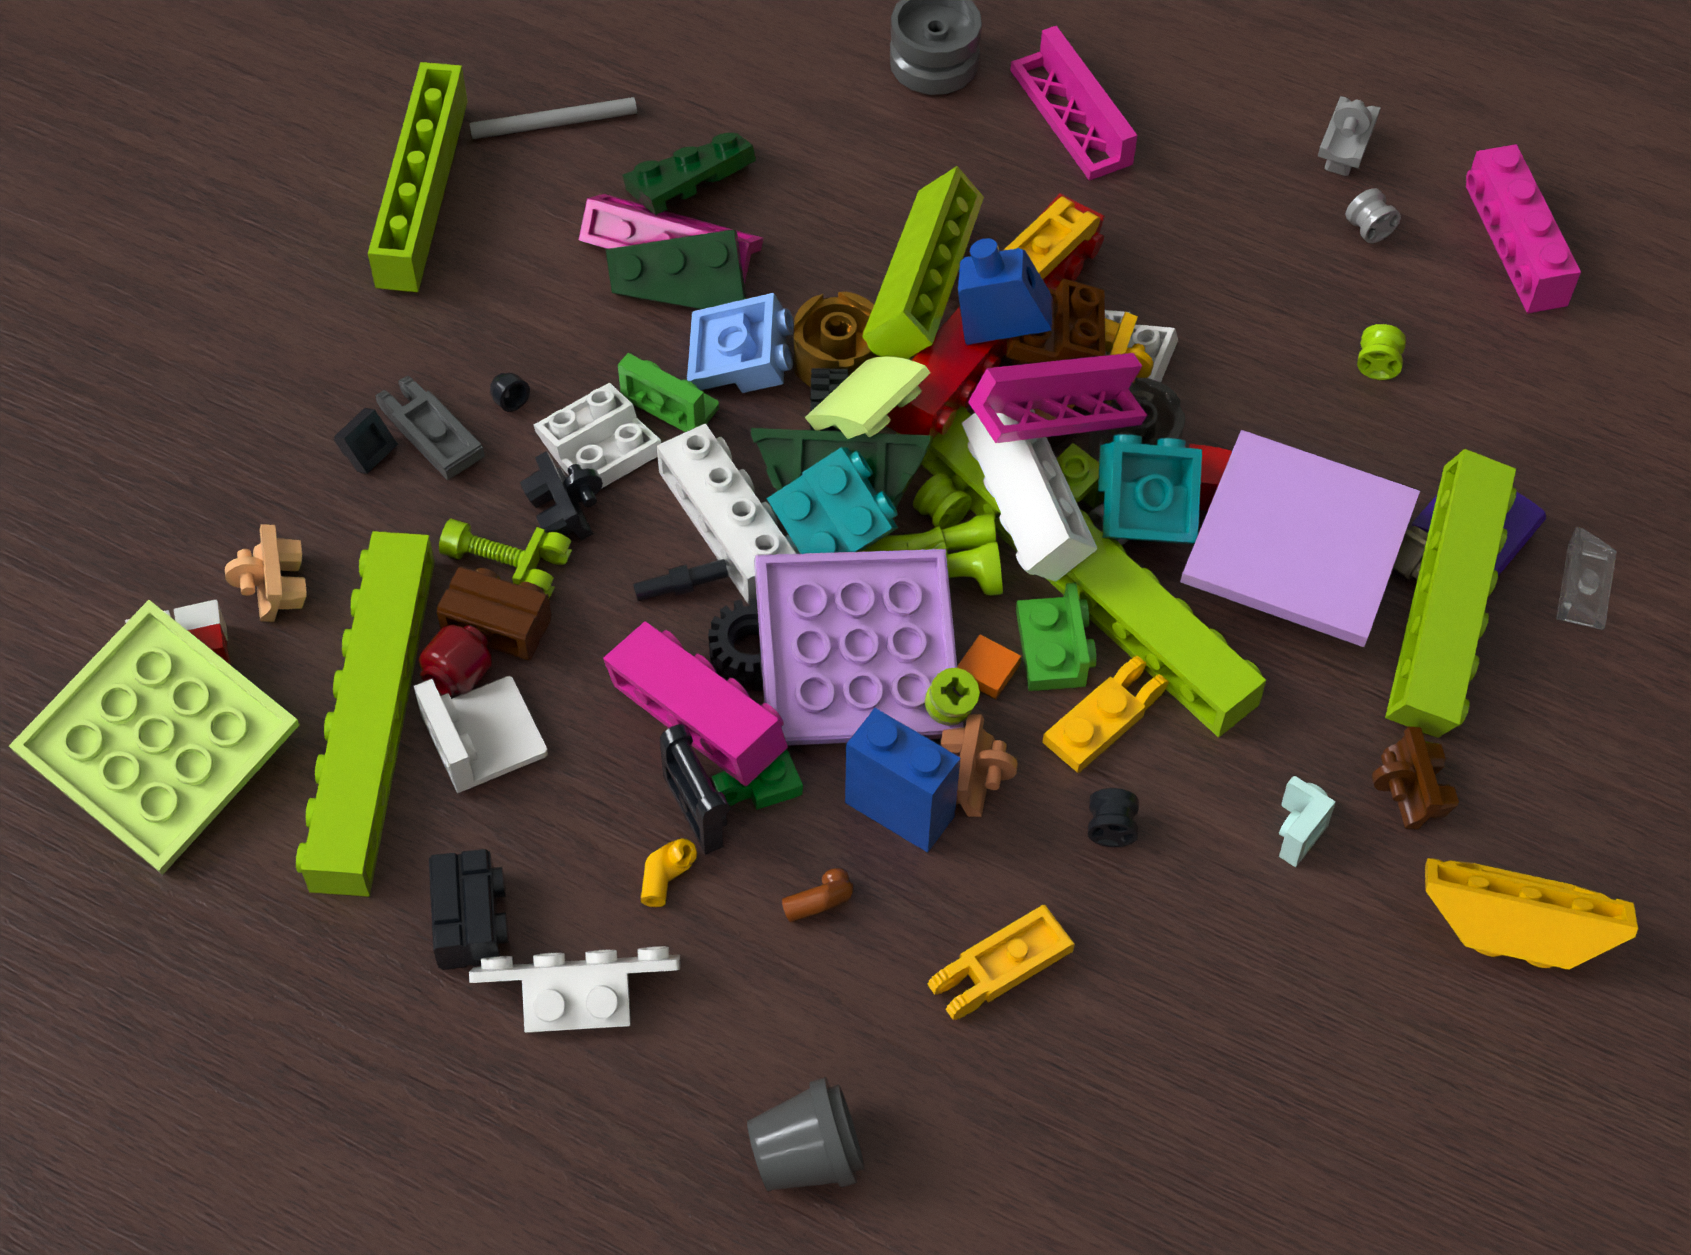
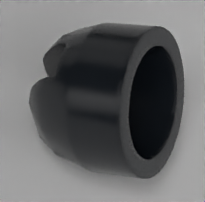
[490,372,530,412]

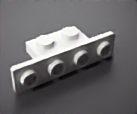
[469,946,681,1033]

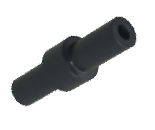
[633,559,729,602]

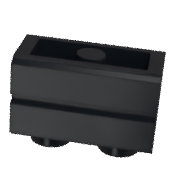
[429,849,509,970]

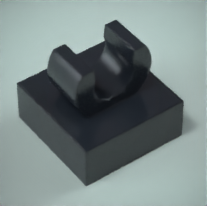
[334,408,398,474]

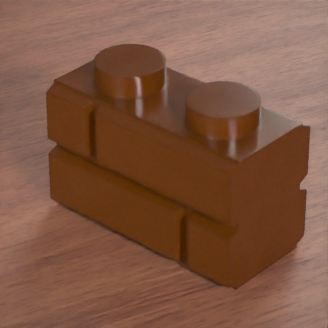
[437,567,552,661]

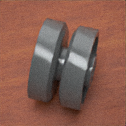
[890,0,982,95]

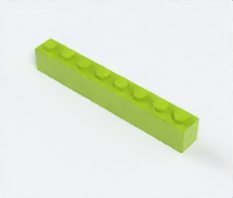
[296,531,435,897]

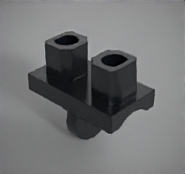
[520,451,603,541]

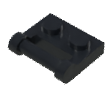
[660,724,730,855]

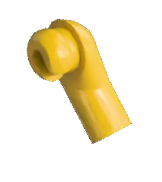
[640,838,697,907]

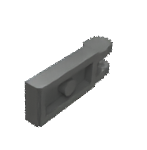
[375,375,485,480]

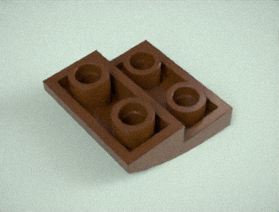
[1006,278,1106,363]

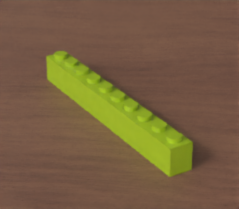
[896,406,1266,738]

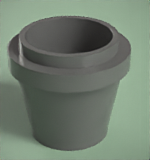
[747,1077,865,1192]

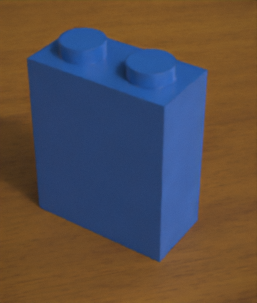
[845,708,961,853]

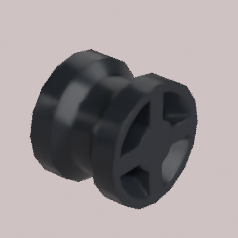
[1087,788,1139,847]

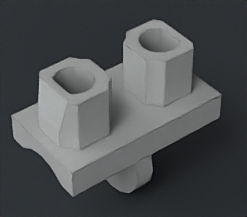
[1318,96,1381,176]

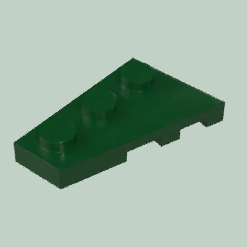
[606,229,746,309]

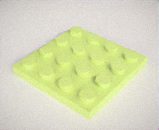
[9,600,300,875]

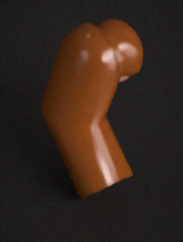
[782,868,854,922]

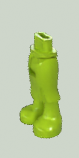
[862,513,1003,596]

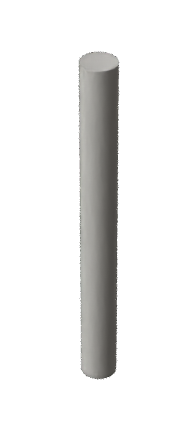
[469,97,637,140]

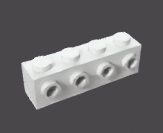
[962,409,1098,582]
[657,423,800,605]

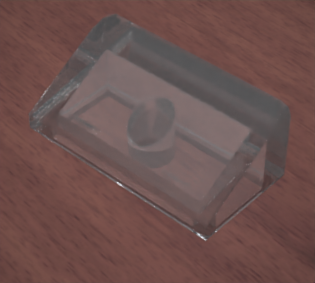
[1556,527,1617,630]

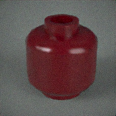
[419,625,492,697]

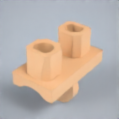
[225,524,307,622]

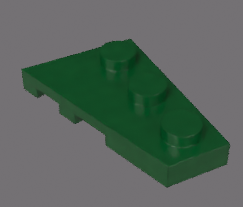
[622,133,756,216]

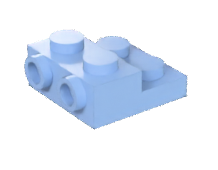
[687,293,794,393]

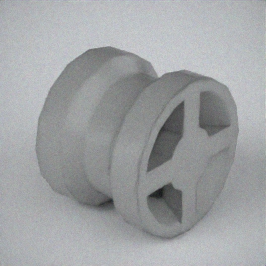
[1345,188,1401,243]

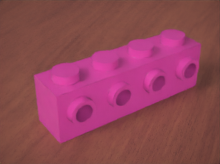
[1466,144,1581,314]
[603,621,788,787]

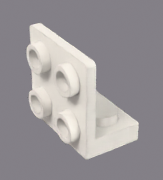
[414,676,548,793]

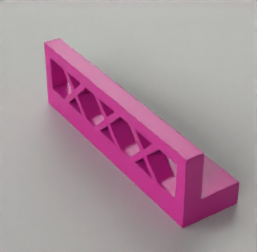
[1010,25,1138,181]
[579,194,764,284]
[968,353,1147,443]

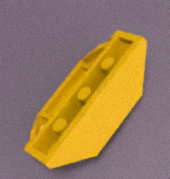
[1425,858,1638,970]

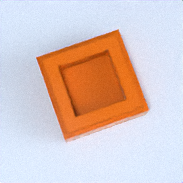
[957,634,1021,699]

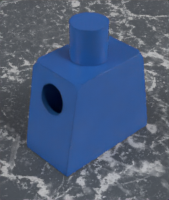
[958,238,1053,345]

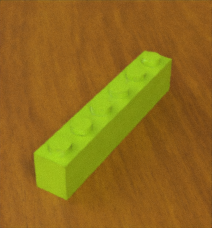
[368,62,468,292]
[862,166,984,359]
[1385,449,1517,738]

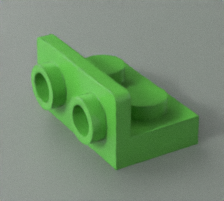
[618,353,719,432]
[1016,582,1096,691]

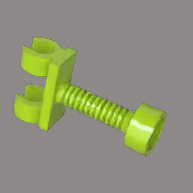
[439,518,572,598]

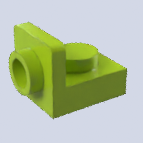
[1056,443,1105,509]

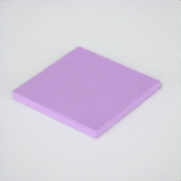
[1180,430,1420,647]
[754,549,963,745]

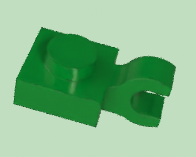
[712,749,803,810]

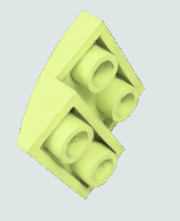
[805,357,931,439]

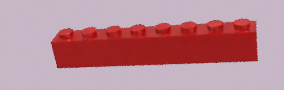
[886,193,1104,439]

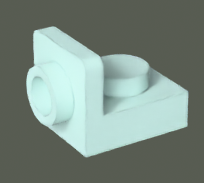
[1279,776,1336,867]

